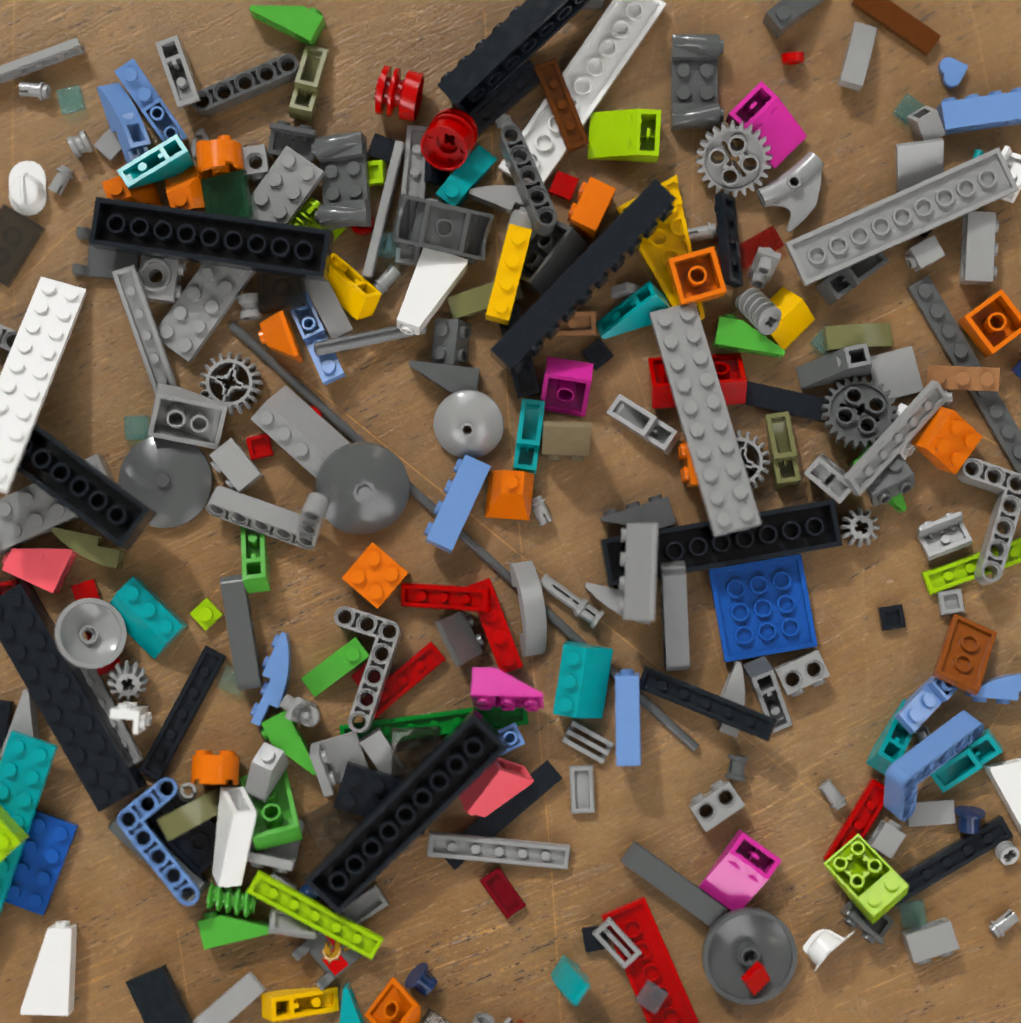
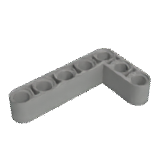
[956,458,1021,585]
[206,486,328,550]
[334,606,402,733]

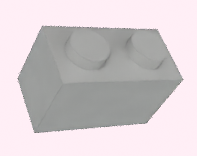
[209,438,264,493]
[900,917,960,965]

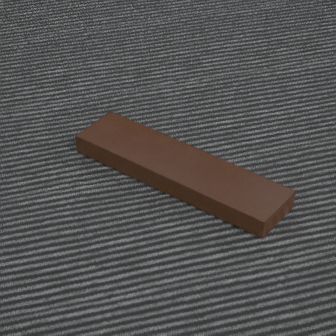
[851,0,941,56]
[534,58,590,153]

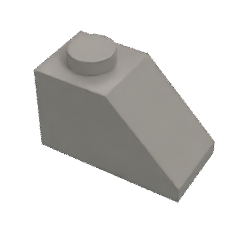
[245,742,289,802]

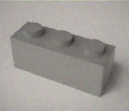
[959,211,999,286]

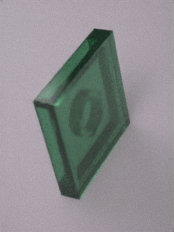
[201,169,254,218]

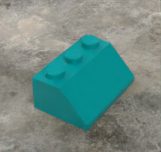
[109,577,188,659]
[553,641,613,718]

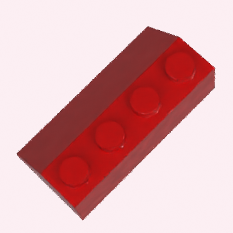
[648,353,747,409]

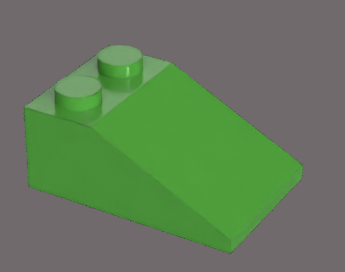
[239,769,303,852]

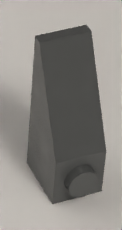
[763,0,825,38]
[409,360,480,394]
[743,656,793,733]

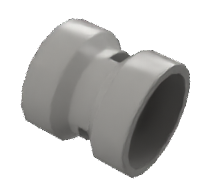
[237,293,264,321]

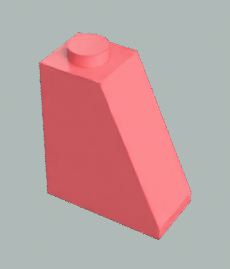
[2,548,78,594]
[459,757,534,818]

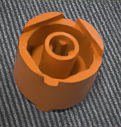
[195,135,245,184]
[191,750,240,786]

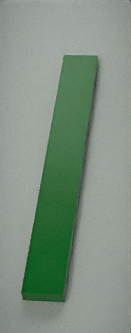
[339,707,529,746]

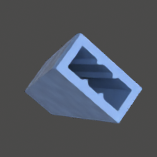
[615,669,642,766]

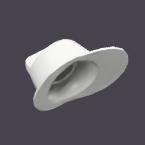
[9,161,47,216]
[803,929,855,972]

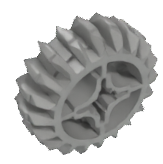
[199,352,263,415]
[736,430,770,489]

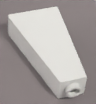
[397,248,468,335]
[984,758,1021,835]
[212,787,257,888]
[20,920,77,1016]

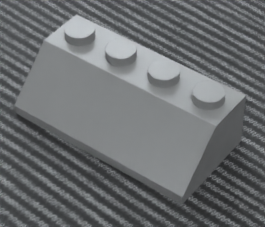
[251,385,350,478]
[618,523,658,621]

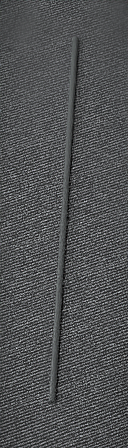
[228,321,699,752]

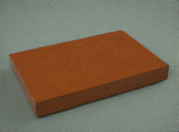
[932,613,997,696]

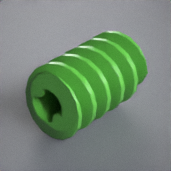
[206,880,258,918]

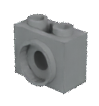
[138,255,186,304]

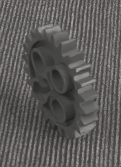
[821,376,898,451]

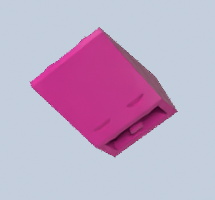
[725,81,807,169]
[471,667,544,712]
[698,829,782,911]

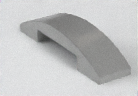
[509,560,547,657]

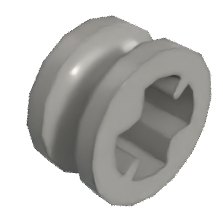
[995,841,1020,865]

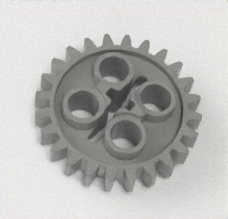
[696,120,773,197]

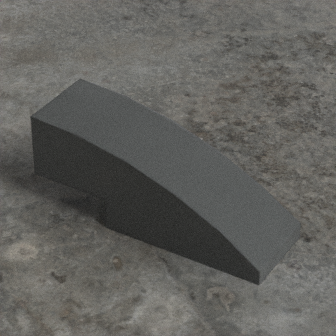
[816,252,889,306]

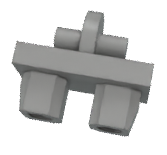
[747,247,781,289]
[279,694,320,727]

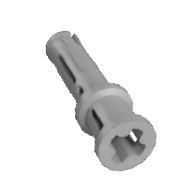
[540,573,605,629]

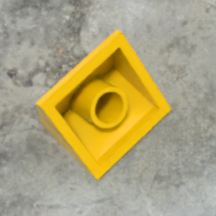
[765,287,815,350]

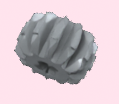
[839,508,880,548]
[107,660,148,701]

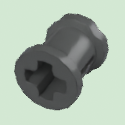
[725,754,749,781]

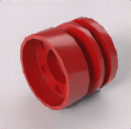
[374,65,424,122]
[420,108,478,171]

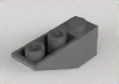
[796,343,872,390]
[599,494,676,529]

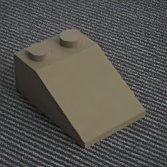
[541,421,592,461]

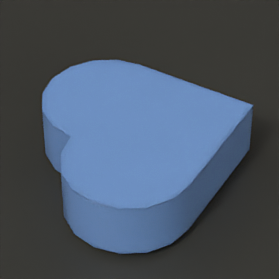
[938,57,968,89]

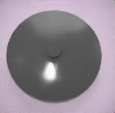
[118,437,213,528]
[315,442,410,534]
[701,907,797,1004]

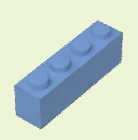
[936,87,1021,135]
[424,454,491,553]

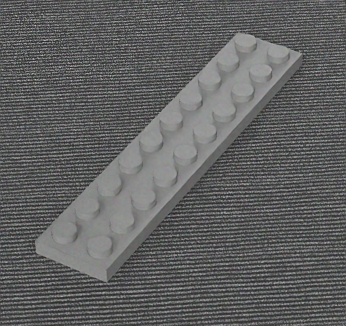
[158,145,326,363]
[785,147,1019,287]
[649,302,761,537]

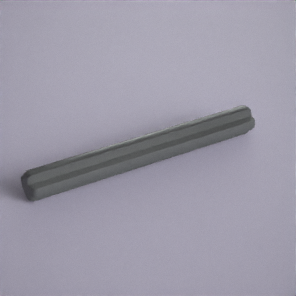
[314,325,427,356]

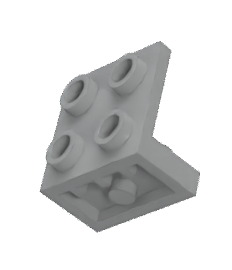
[309,731,369,797]

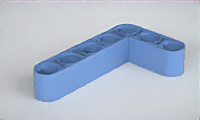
[883,710,984,822]
[117,778,201,906]

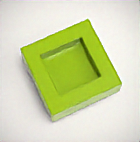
[368,160,386,187]
[190,598,224,631]

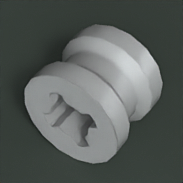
[67,130,94,159]

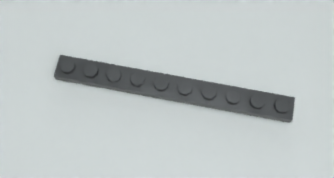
[907,276,1021,474]

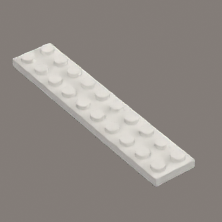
[498,0,666,183]
[0,277,87,494]

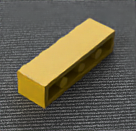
[485,224,532,325]

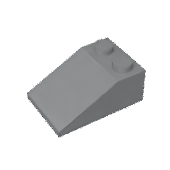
[148,383,228,449]

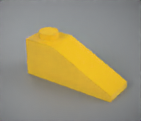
[328,253,382,320]
[261,986,339,1022]

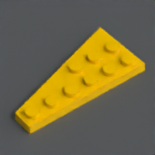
[616,175,705,321]

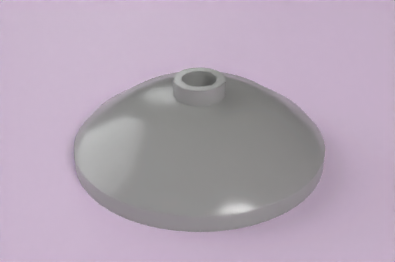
[433,390,504,458]
[54,598,127,669]

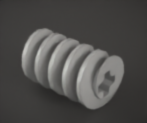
[735,287,782,335]

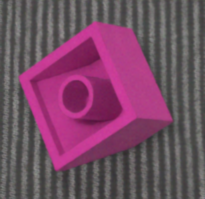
[541,357,594,417]

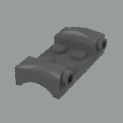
[671,34,724,131]
[311,131,372,232]
[391,194,494,265]

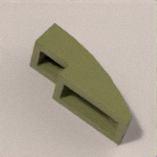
[289,45,328,122]
[447,282,524,319]
[822,323,893,352]
[765,411,801,489]
[52,527,125,569]
[157,785,222,841]

